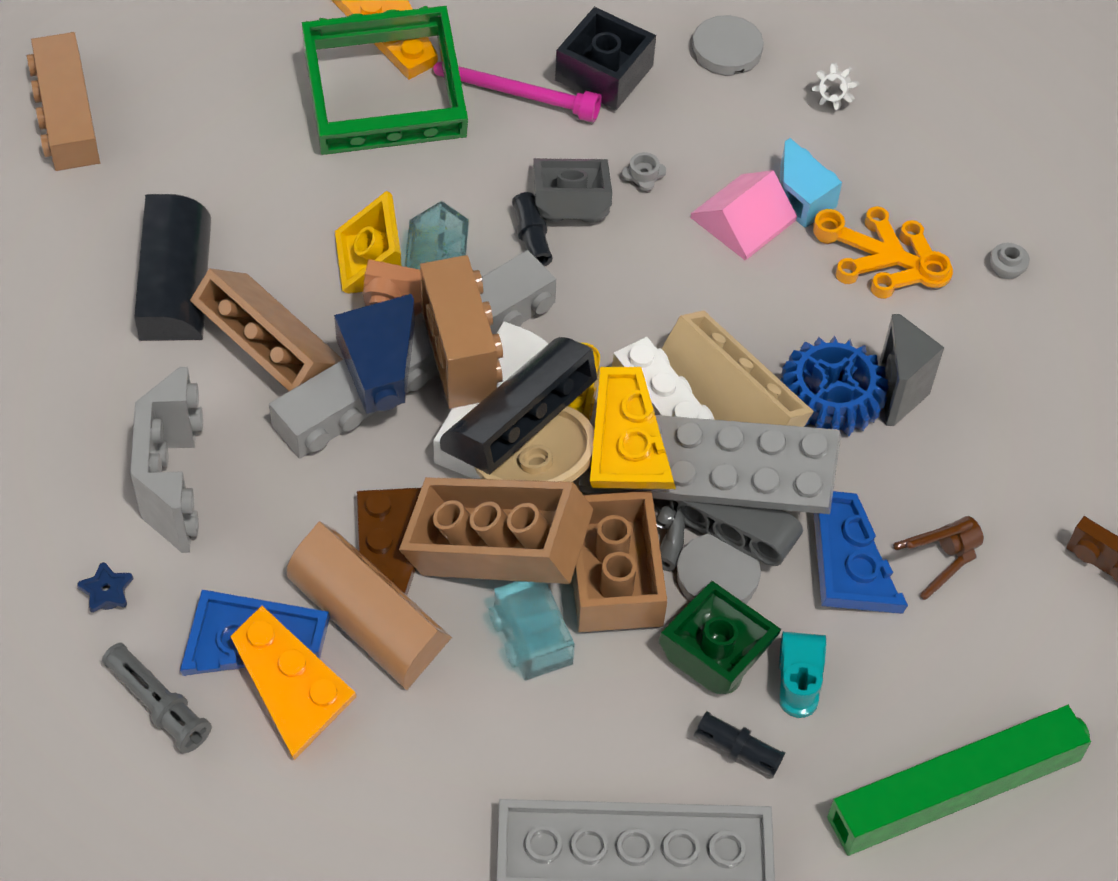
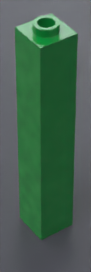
[827,704,1092,856]

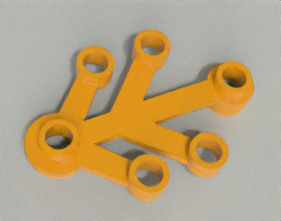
[813,206,953,299]

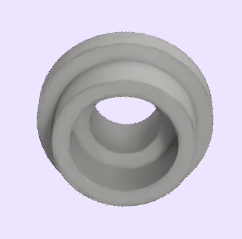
[990,243,1030,279]

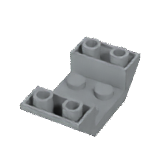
[130,367,203,553]

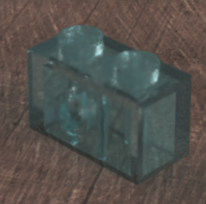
[405,201,469,270]

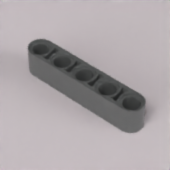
[653,498,803,566]

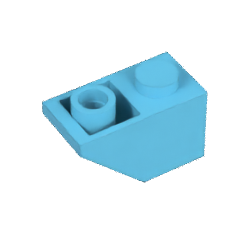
[780,138,842,228]

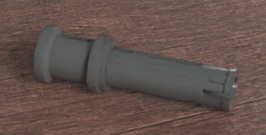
[102,642,212,753]

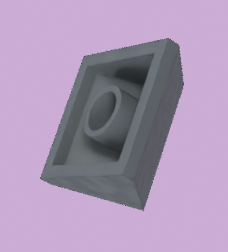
[880,314,944,426]

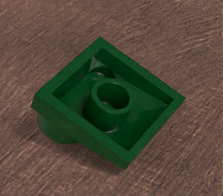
[659,581,781,694]

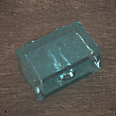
[489,581,575,681]

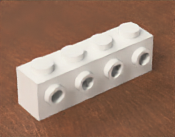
[612,337,714,420]

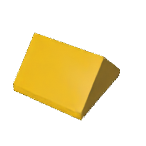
[335,191,402,294]

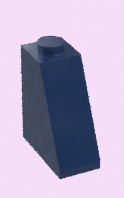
[334,294,415,414]

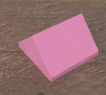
[690,170,797,261]

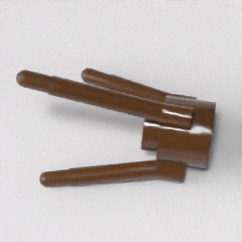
[893,516,984,600]

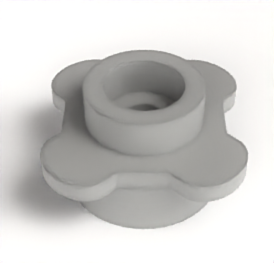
[622,152,666,190]

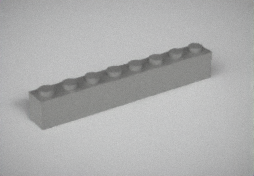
[269,250,557,459]

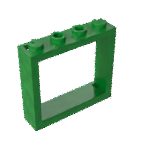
[302,6,468,155]

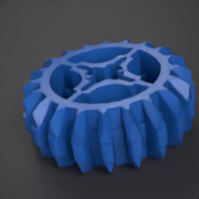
[780,335,889,437]

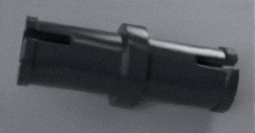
[512,192,553,267]
[694,711,786,778]

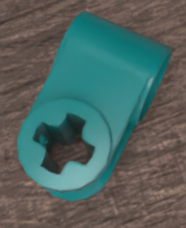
[779,631,826,718]

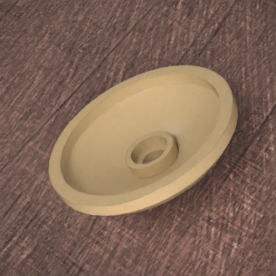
[474,406,594,482]

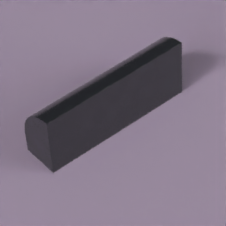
[134,194,211,341]
[440,337,598,475]

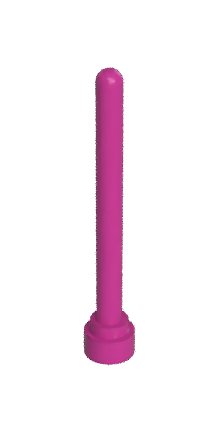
[433,62,602,123]

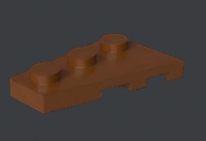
[357,488,421,595]

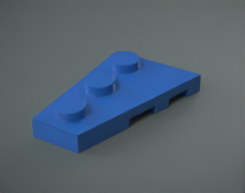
[814,491,908,614]
[180,590,330,676]

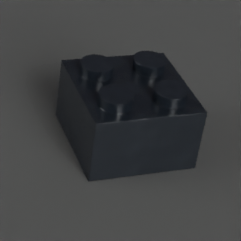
[555,6,656,110]

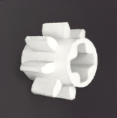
[812,63,859,110]

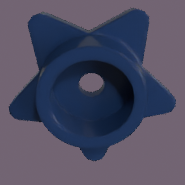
[77,562,134,613]

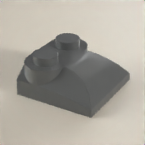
[533,158,612,223]

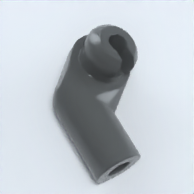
[656,506,685,571]

